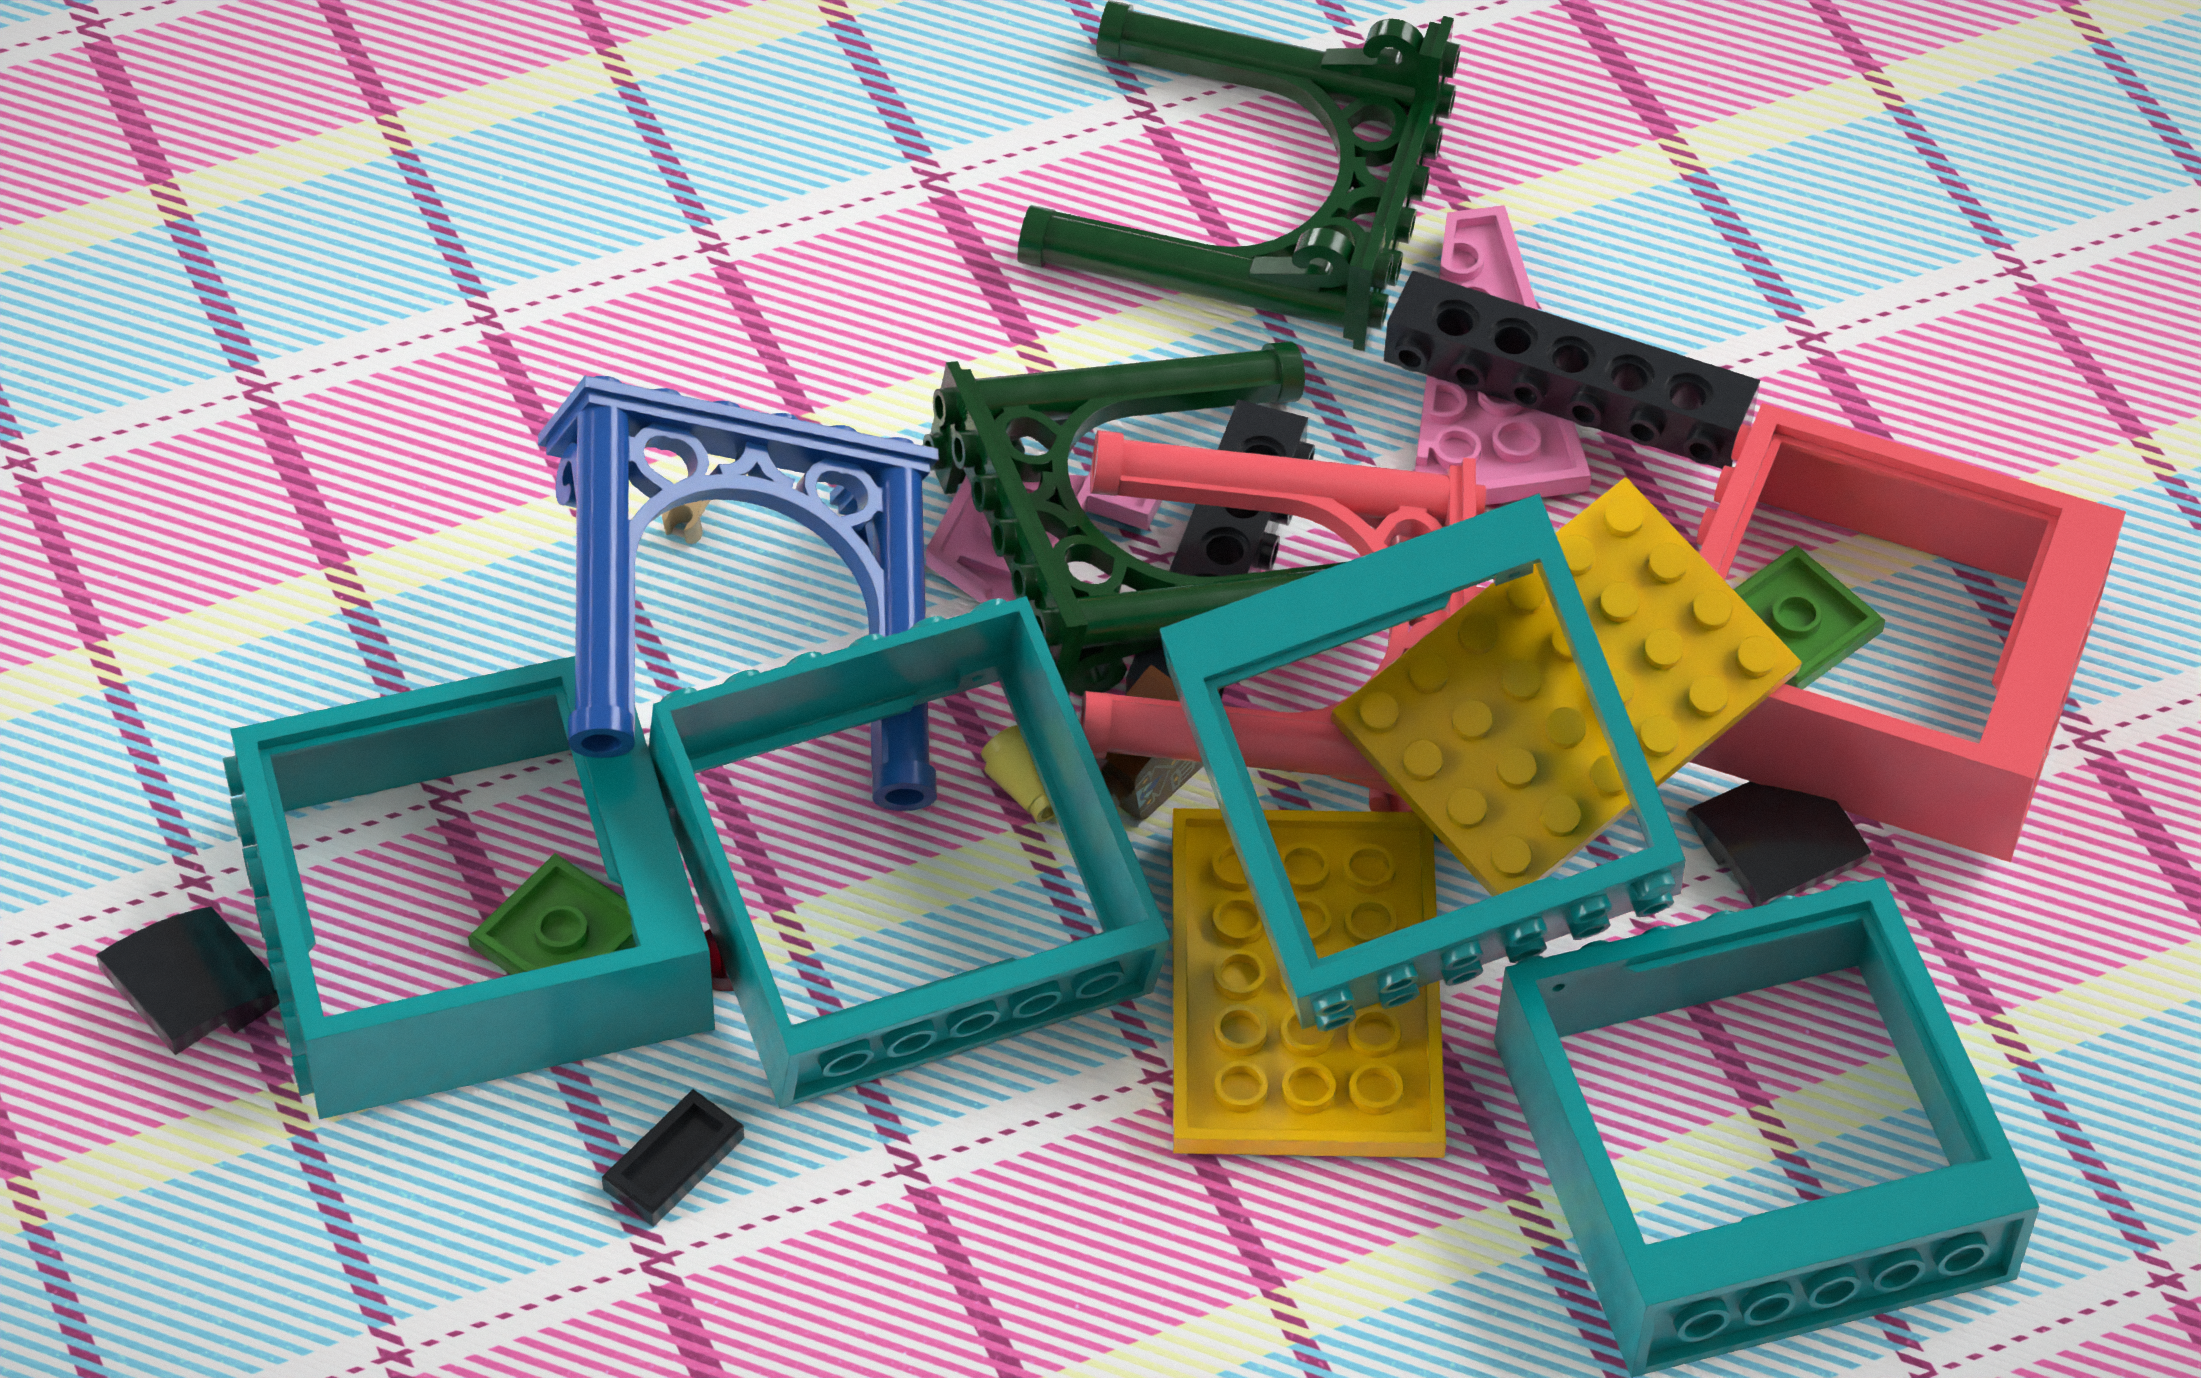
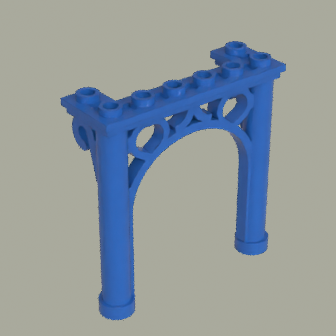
[538,375,939,811]

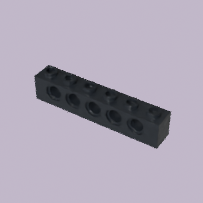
[1383,270,1761,469]
[1125,399,1315,701]

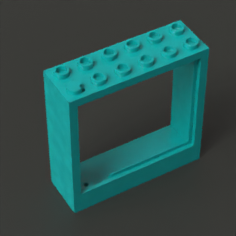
[1160,493,1686,1032]
[648,596,1171,1109]
[222,656,715,1120]
[1494,877,2040,1378]

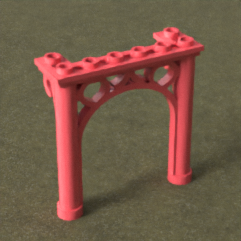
[1079,430,1486,844]

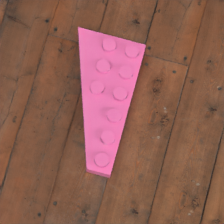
[1415,205,1592,505]

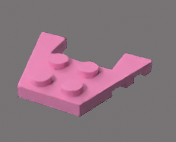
[926,470,1163,603]

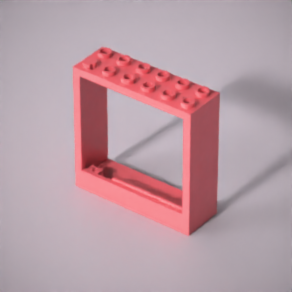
[1689,403,2126,863]

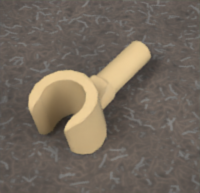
[662,500,711,544]

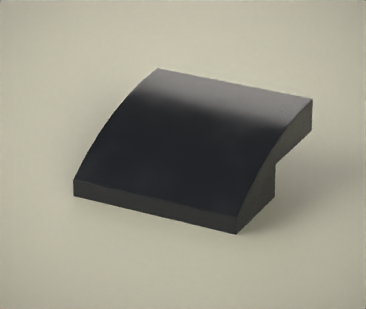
[1686,781,1872,908]
[96,906,280,1055]

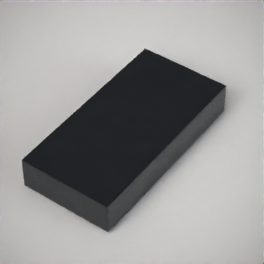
[602,1089,745,1227]

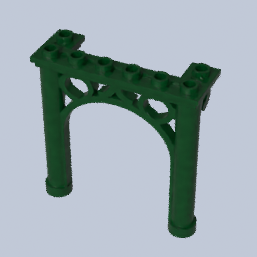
[1017,0,1461,351]
[922,341,1345,696]

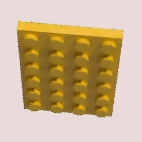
[1331,477,1802,897]
[1172,808,1446,1158]

